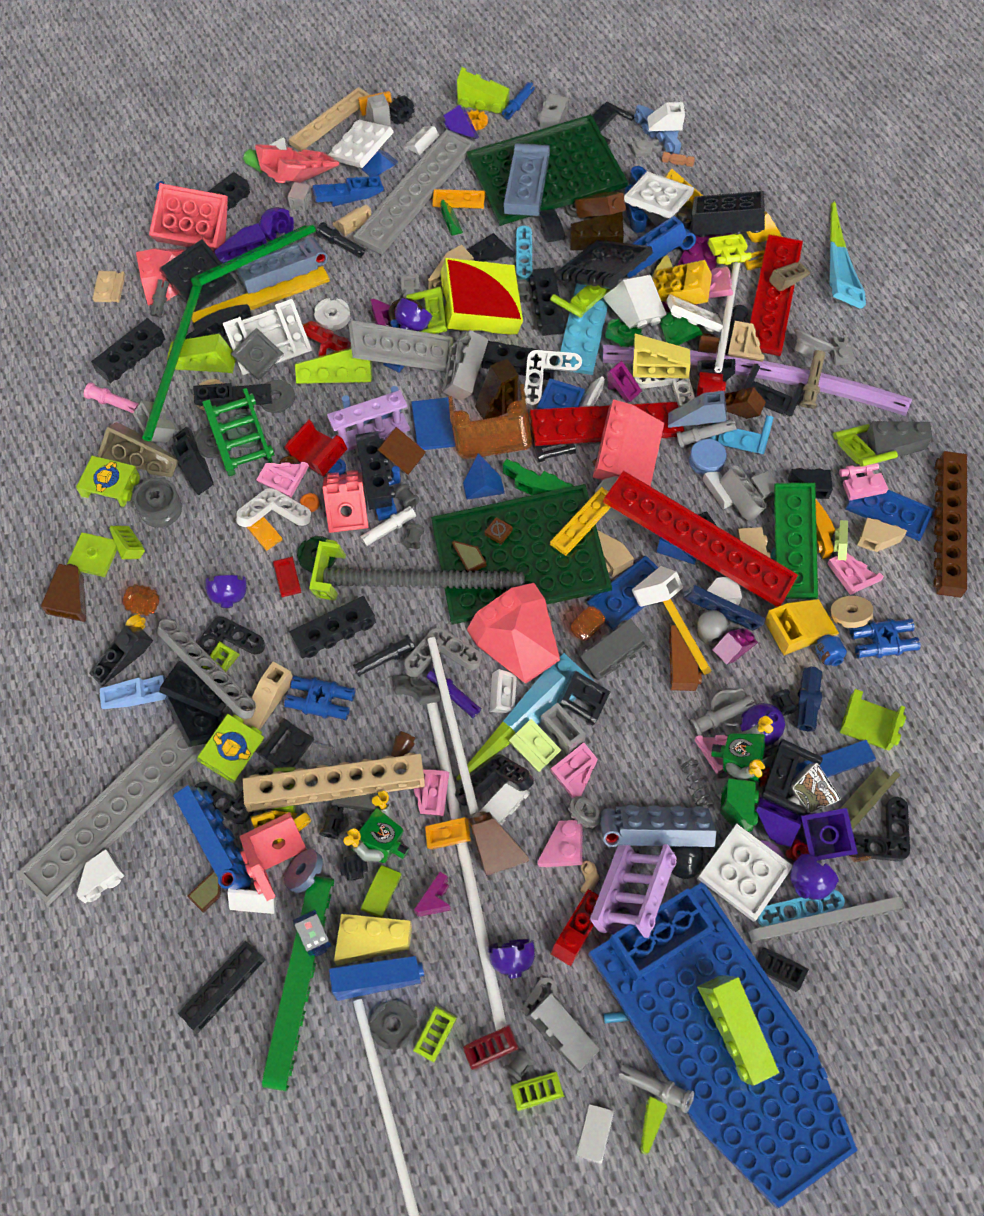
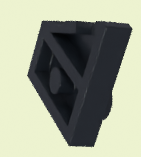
[466,233,515,262]

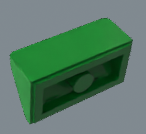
[441,199,463,236]

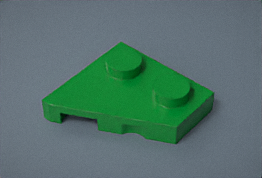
[660,312,702,346]

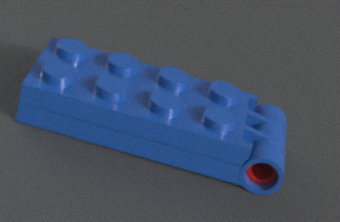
[173,785,251,890]

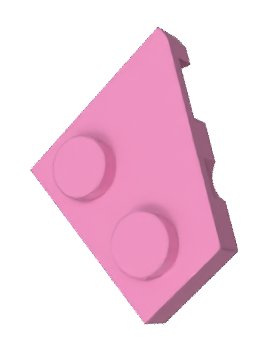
[257,462,309,498]
[827,553,884,595]
[550,743,598,798]
[413,769,449,816]
[538,820,583,867]

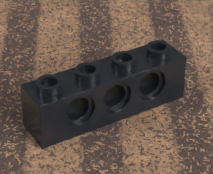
[208,171,251,211]
[530,267,564,336]
[91,318,166,383]
[481,341,558,380]
[355,431,395,510]
[289,595,376,659]

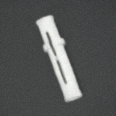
[359,506,416,547]

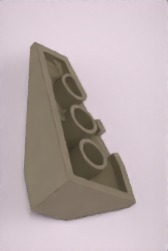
[97,422,178,477]

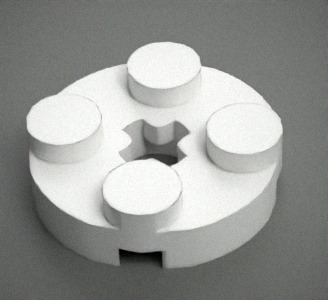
[314,298,351,332]

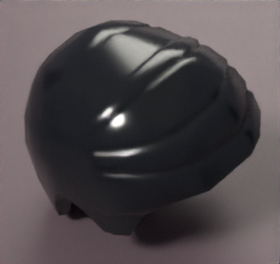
[671,846,704,879]

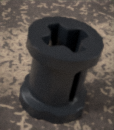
[771,689,797,716]

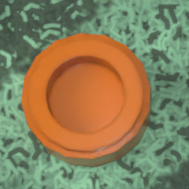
[300,493,320,512]

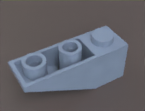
[668,391,727,428]

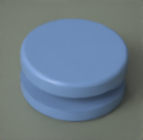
[689,439,727,476]

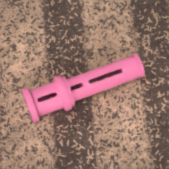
[84,382,139,413]

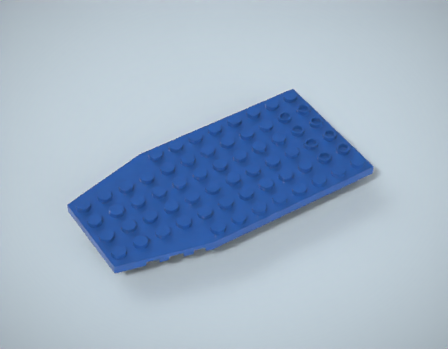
[588,882,858,1208]

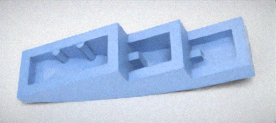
[100,675,166,709]

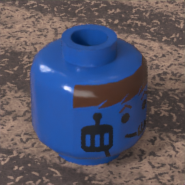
[815,634,847,666]

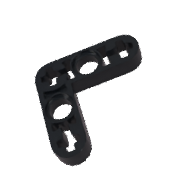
[188,617,265,668]
[455,754,534,806]
[194,766,273,825]
[848,797,910,862]

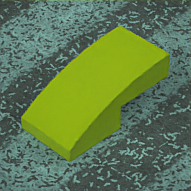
[361,865,402,918]

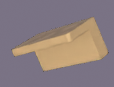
[333,205,371,236]

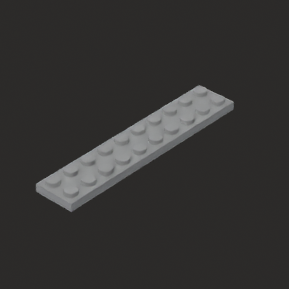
[353,130,475,255]
[17,723,206,905]

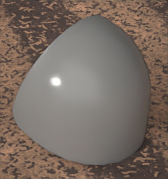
[712,688,747,726]

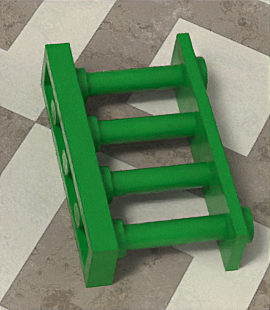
[202,388,275,477]

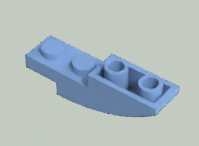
[634,105,681,155]

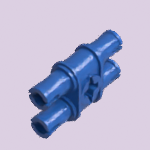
[849,618,921,659]
[284,675,356,721]

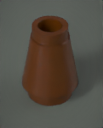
[391,731,415,757]

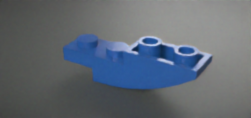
[312,176,384,207]

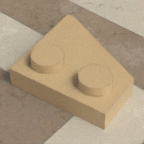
[728,321,764,362]

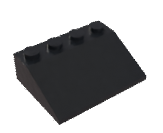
[692,191,765,237]

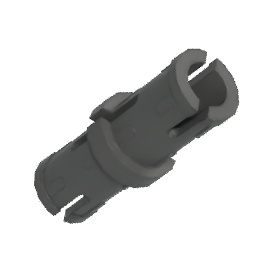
[150,279,169,318]

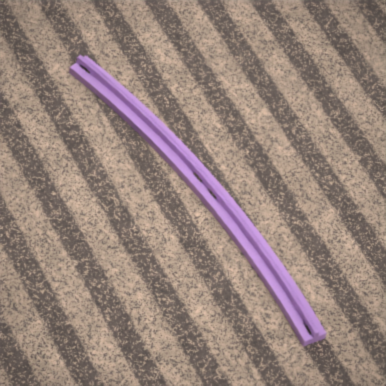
[603,345,912,416]

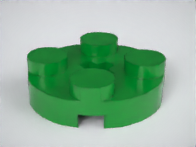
[605,319,643,347]

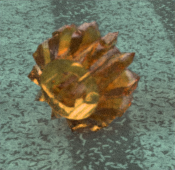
[123,584,159,616]
[571,606,605,641]

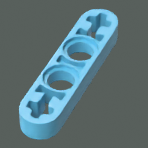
[516,226,532,281]
[757,890,845,927]

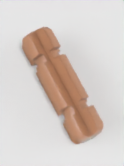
[662,152,695,167]

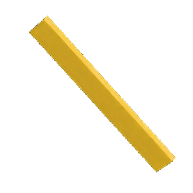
[192,266,330,323]

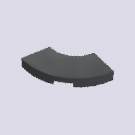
[392,675,441,705]

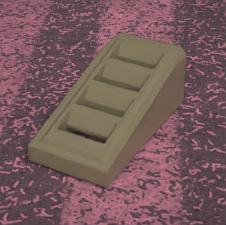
[769,262,810,291]

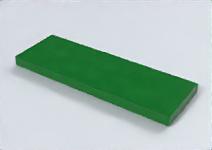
[774,483,818,599]

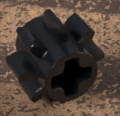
[340,855,368,881]

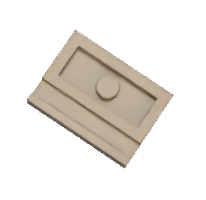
[93,271,125,302]

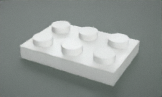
[666,294,723,332]

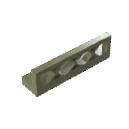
[840,767,900,830]

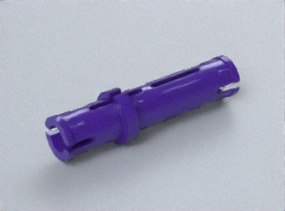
[426,668,482,719]

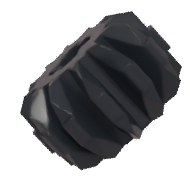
[388,95,415,125]

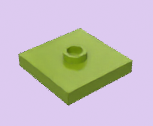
[67,532,118,577]

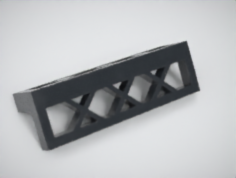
[177,941,266,1033]

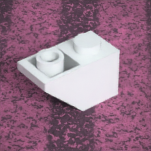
[647,102,685,131]
[632,566,683,607]
[698,577,742,611]
[77,849,125,903]

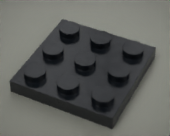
[160,239,237,312]

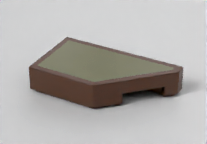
[452,541,487,572]
[187,871,221,913]

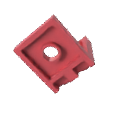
[322,470,368,533]
[239,812,307,901]

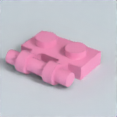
[839,463,888,501]

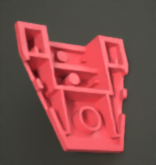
[255,144,339,183]
[136,248,185,305]
[467,583,560,684]

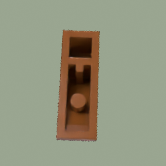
[669,625,702,691]

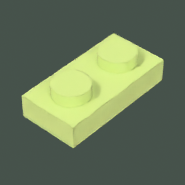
[834,520,848,560]

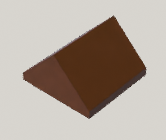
[378,427,426,475]

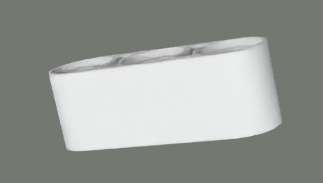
[479,784,530,825]

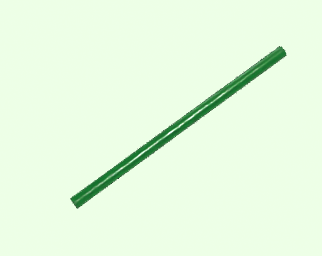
[142,285,203,442]

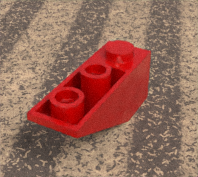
[551,889,599,967]

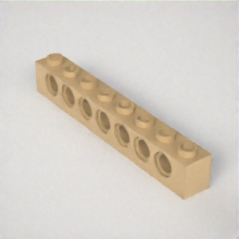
[243,753,425,812]

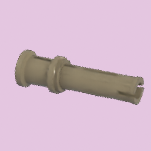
[800,350,826,409]

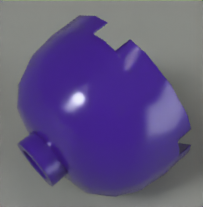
[260,207,294,241]
[395,298,433,332]
[205,575,247,608]
[740,703,785,747]
[790,854,839,900]
[487,939,535,979]

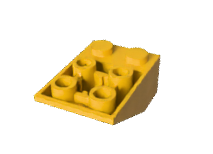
[653,260,712,305]
[765,599,839,656]

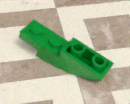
[503,459,574,495]

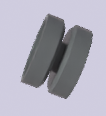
[133,478,183,528]

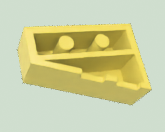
[633,334,691,378]
[334,914,412,966]

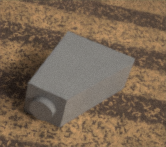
[366,94,392,136]

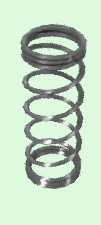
[681,760,714,808]

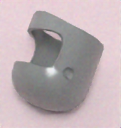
[697,610,728,645]

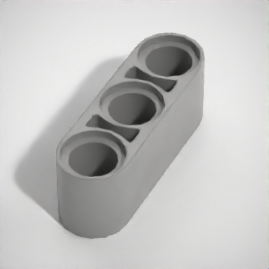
[720,465,766,521]

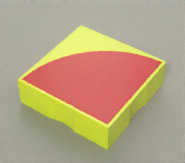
[440,258,523,335]

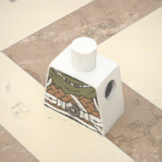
[788,763,841,814]

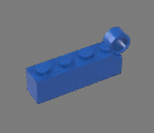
[626,216,696,278]

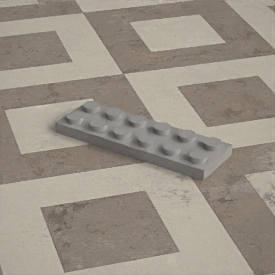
[349,320,453,372]

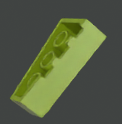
[295,347,373,384]
[697,975,779,1086]

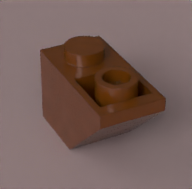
[724,387,766,419]

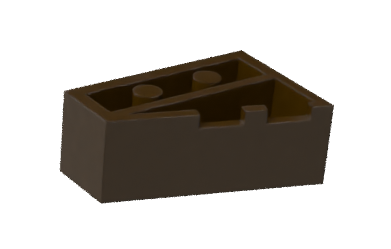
[570,212,624,251]
[475,359,519,423]

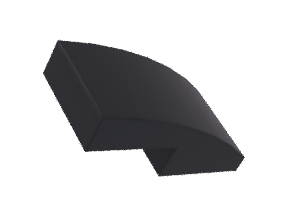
[538,209,566,242]

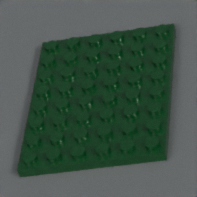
[466,114,628,226]
[431,484,612,625]

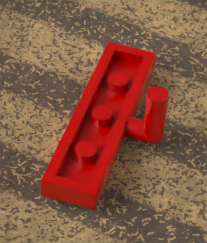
[302,321,351,356]

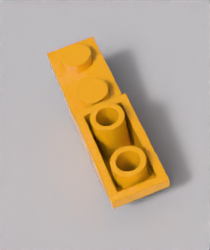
[816,500,835,559]

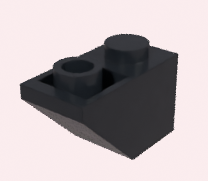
[788,468,833,499]

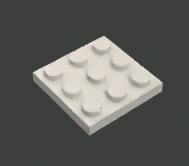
[328,120,393,168]
[624,171,694,218]
[697,824,793,922]

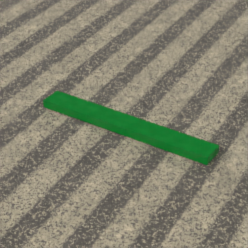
[191,225,316,286]

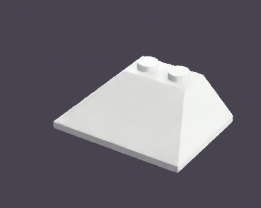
[223,299,312,375]

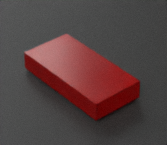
[273,556,302,598]

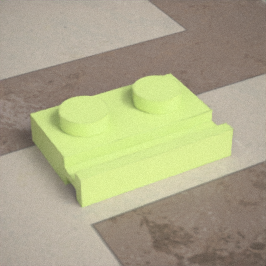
[508,719,561,772]

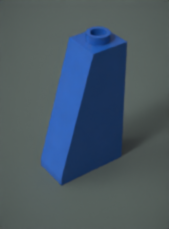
[329,956,425,1001]

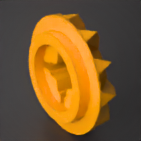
[467,109,488,130]

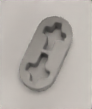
[523,978,557,1020]

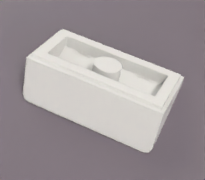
[404,126,439,155]
[579,376,604,407]
[703,472,734,509]
[489,669,517,713]
[228,889,277,914]
[576,1105,614,1164]

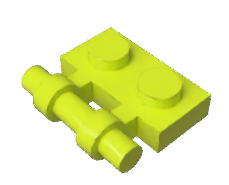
[708,234,752,265]

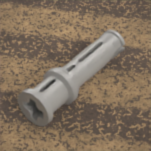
[677,418,737,448]
[690,695,756,736]
[619,1064,694,1113]

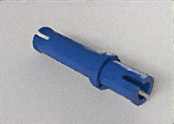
[502,82,535,120]

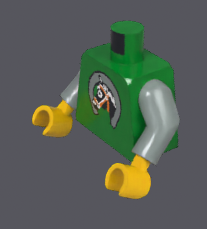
[711,716,773,781]
[344,791,410,863]

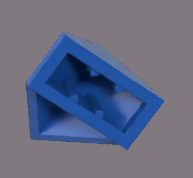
[362,150,398,177]
[463,453,505,500]

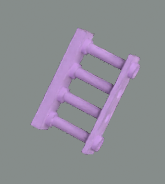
[327,390,410,452]
[590,844,676,938]

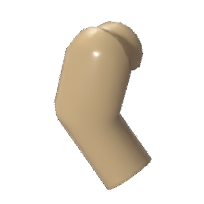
[580,860,600,894]

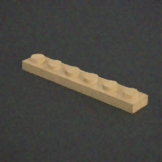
[289,87,370,151]

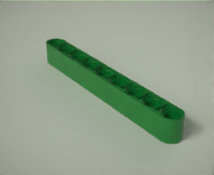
[262,875,334,1092]

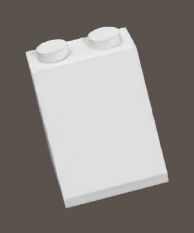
[603,275,667,329]

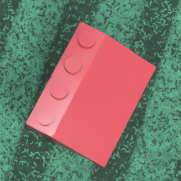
[149,183,228,252]
[593,399,664,486]

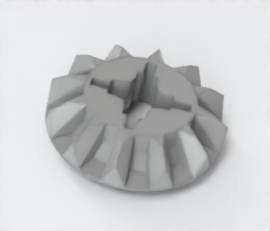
[568,796,600,829]

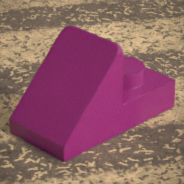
[370,298,396,326]
[607,361,642,403]
[414,872,451,917]

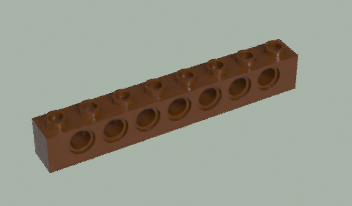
[933,451,967,598]

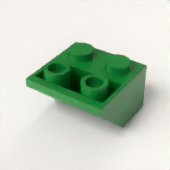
[720,778,759,832]

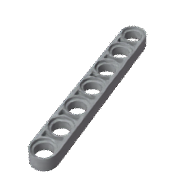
[157,619,256,719]
[749,897,904,944]

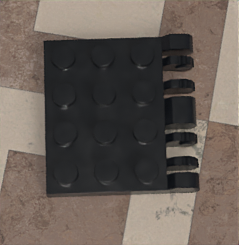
[555,240,653,289]

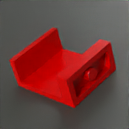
[284,419,348,477]

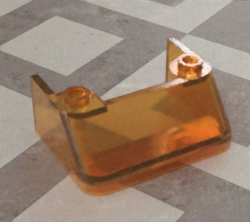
[448,384,532,459]

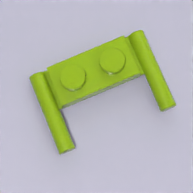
[551,285,610,318]
[406,287,447,334]
[833,424,898,467]

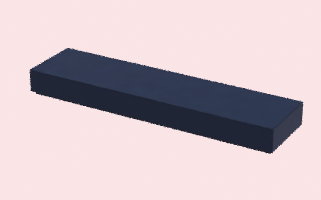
[683,585,766,631]

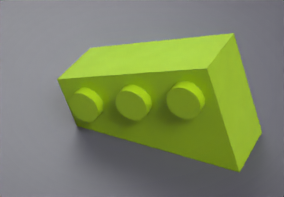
[457,67,509,113]
[167,334,236,373]

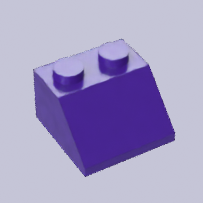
[801,808,858,861]

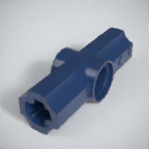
[796,666,822,732]

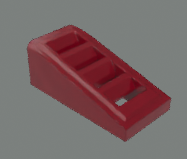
[463,1025,519,1070]

